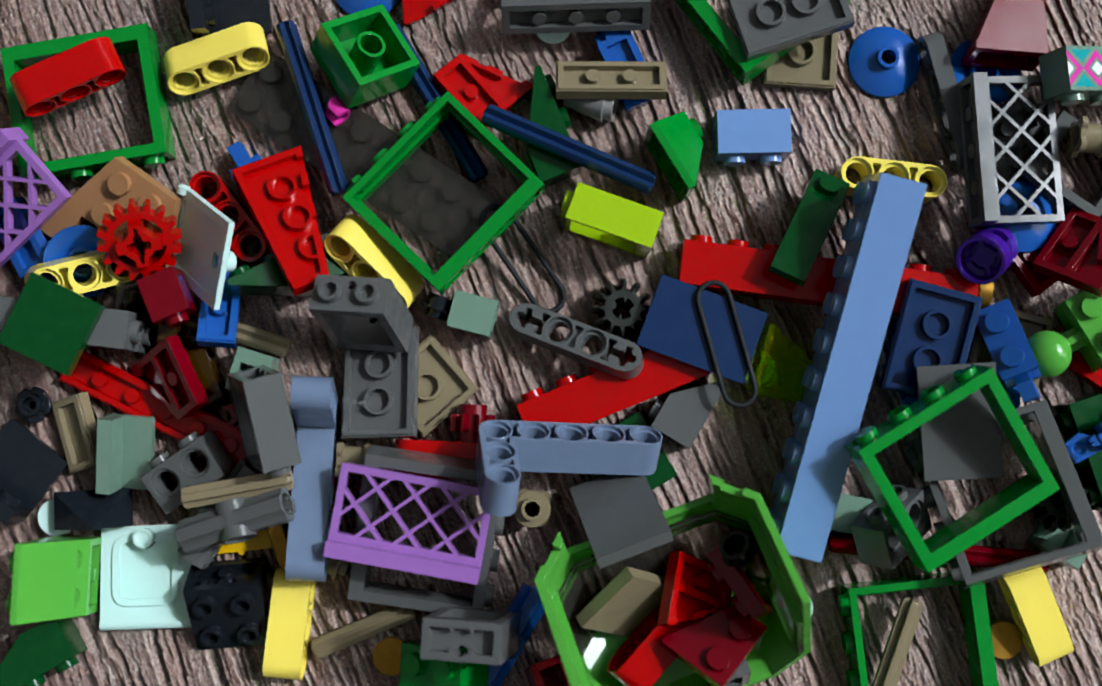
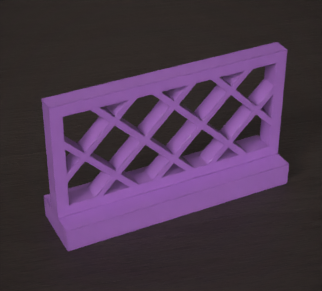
[0,127,73,268]
[323,462,491,585]

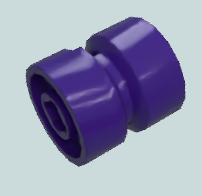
[956,225,1019,284]

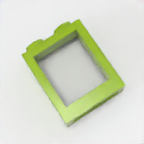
[560,182,664,258]

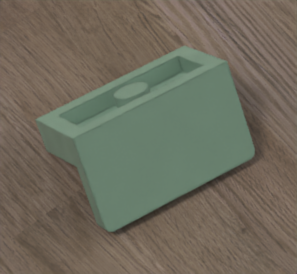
[95,413,156,495]

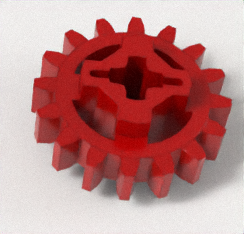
[96,198,182,281]

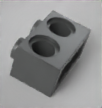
[140,430,237,515]
[850,484,932,570]

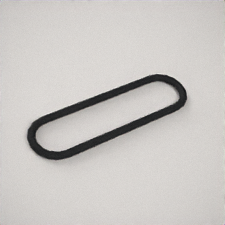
[479,203,566,312]
[695,280,758,408]

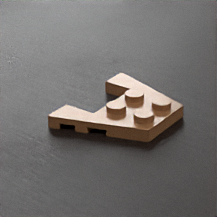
[40,156,182,304]

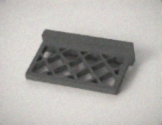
[501,0,651,35]
[957,72,1065,228]

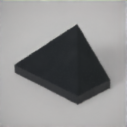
[54,489,133,530]

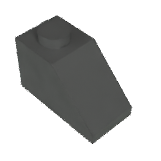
[647,381,727,449]

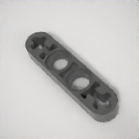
[917,32,964,172]
[509,303,644,379]

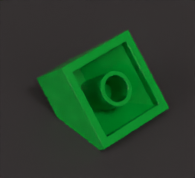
[644,111,704,203]

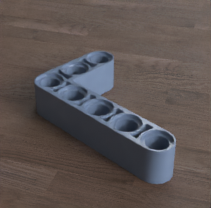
[285,376,339,582]
[475,420,663,517]

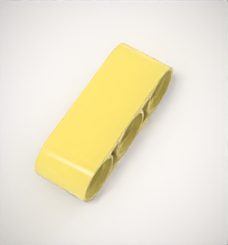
[163,22,270,96]
[834,156,948,204]
[324,214,424,308]
[24,250,139,294]
[998,567,1074,667]
[262,568,316,681]

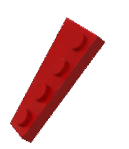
[232,145,329,297]

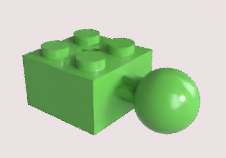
[1027,291,1102,378]

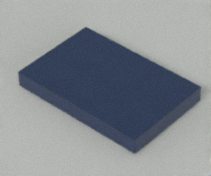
[636,274,768,384]
[879,278,983,397]

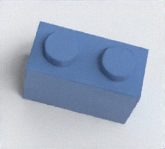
[712,108,792,167]

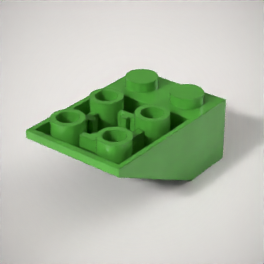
[6,535,101,625]

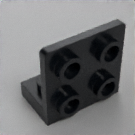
[187,0,273,38]
[0,419,68,525]
[183,557,268,650]

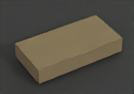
[51,392,97,474]

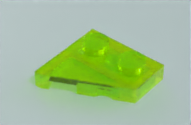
[745,322,813,402]

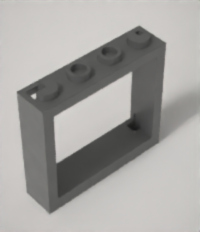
[907,399,1102,590]
[347,445,505,612]

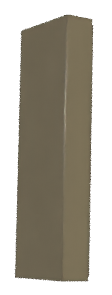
[556,61,667,99]

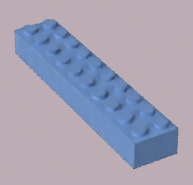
[768,172,928,563]

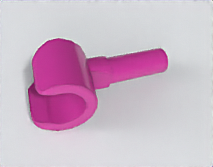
[324,96,351,126]

